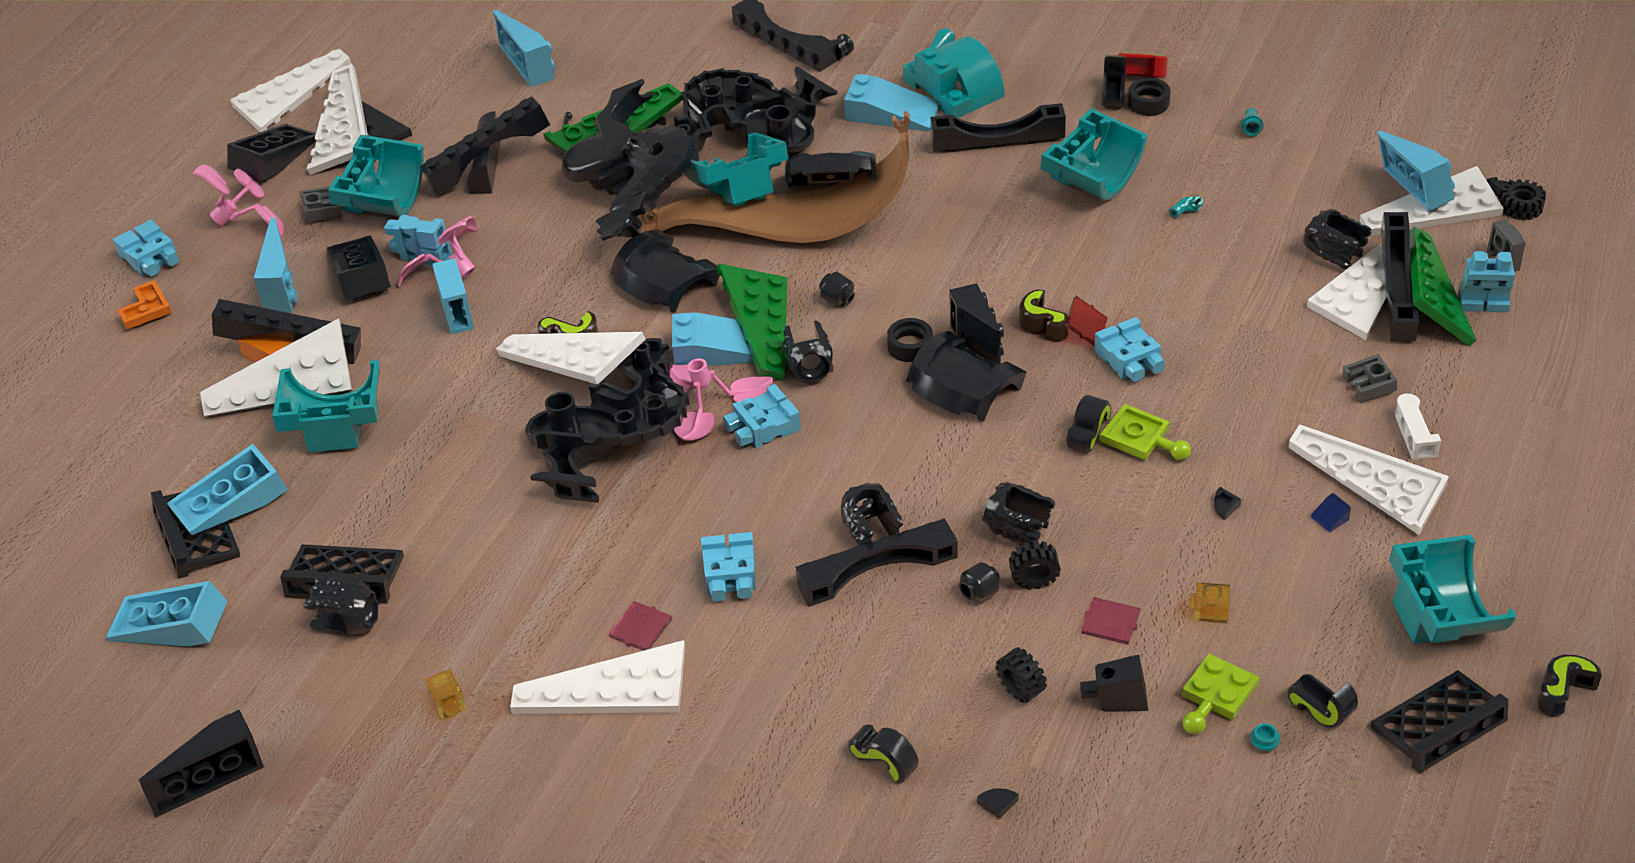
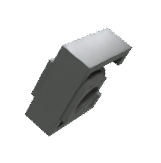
[299,186,341,222]
[1487,219,1526,272]
[1343,354,1397,403]

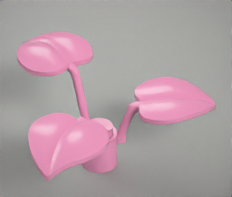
[193,165,284,238]
[397,216,477,287]
[670,359,773,440]

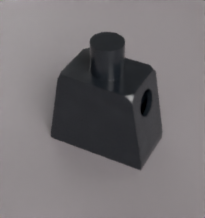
[1080,655,1149,712]

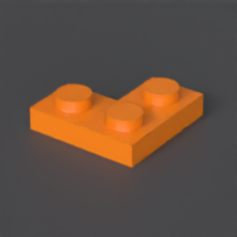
[117,280,172,330]

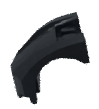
[785,151,877,186]
[611,229,720,313]
[906,331,1027,422]

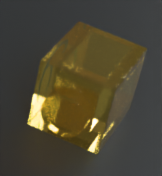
[1189,582,1230,624]
[424,669,466,720]

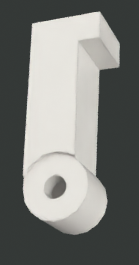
[1395,394,1441,460]

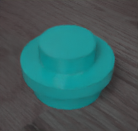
[1250,723,1280,751]

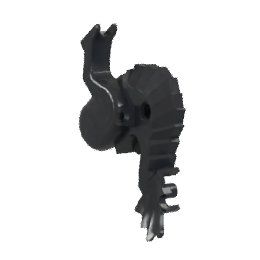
[674,66,837,161]
[562,79,696,241]
[525,338,690,503]

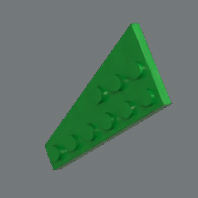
[543,83,683,155]
[1410,226,1477,346]
[717,263,787,380]

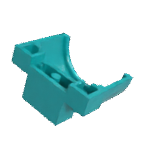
[903,36,1005,118]
[1040,108,1148,200]
[683,133,789,206]
[328,134,424,217]
[272,360,380,452]
[1389,535,1516,644]

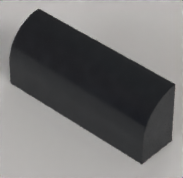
[468,111,501,194]

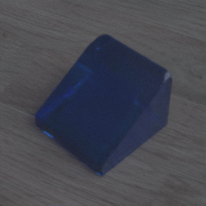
[1311,493,1351,532]

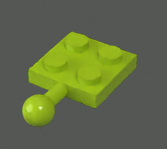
[1100,404,1191,461]
[1182,654,1260,734]

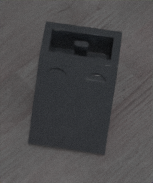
[949,283,1004,366]

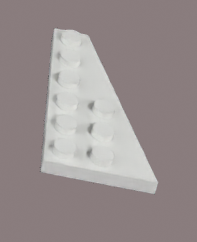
[230,49,351,132]
[307,64,368,175]
[1359,166,1504,236]
[1307,242,1387,341]
[200,318,353,417]
[496,332,646,385]
[1288,424,1449,535]
[510,640,685,714]

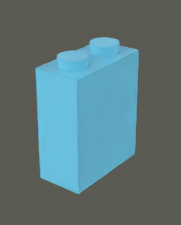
[432,258,474,334]

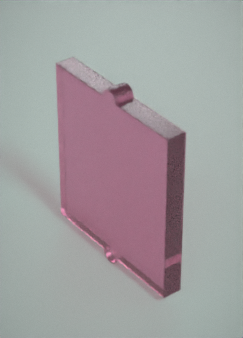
[1081,597,1141,645]
[609,601,672,651]

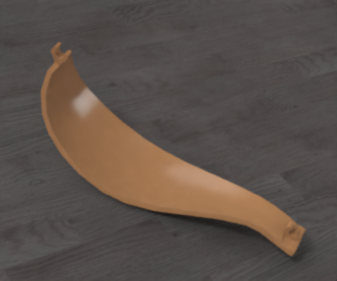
[640,111,910,243]

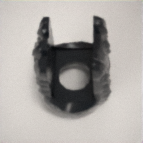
[1303,209,1372,270]
[783,321,834,383]
[841,482,903,546]
[982,482,1055,545]
[303,575,379,636]

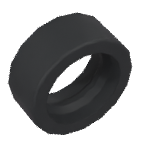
[1128,78,1171,116]
[887,318,933,362]

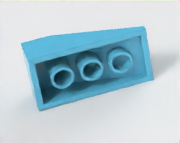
[493,10,555,87]
[844,74,940,132]
[1377,131,1455,211]
[254,218,298,313]
[672,313,754,366]
[167,444,288,535]
[105,581,228,647]

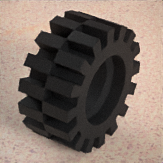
[1500,179,1546,220]
[1009,541,1061,590]
[995,647,1047,703]

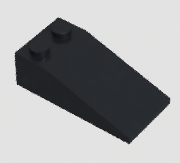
[227,123,316,181]
[327,235,391,300]
[138,710,264,818]

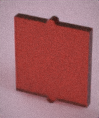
[1065,296,1108,346]

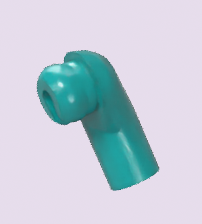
[1169,196,1203,218]

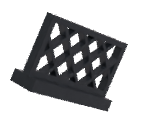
[151,490,240,578]
[280,544,404,603]
[1371,670,1509,773]

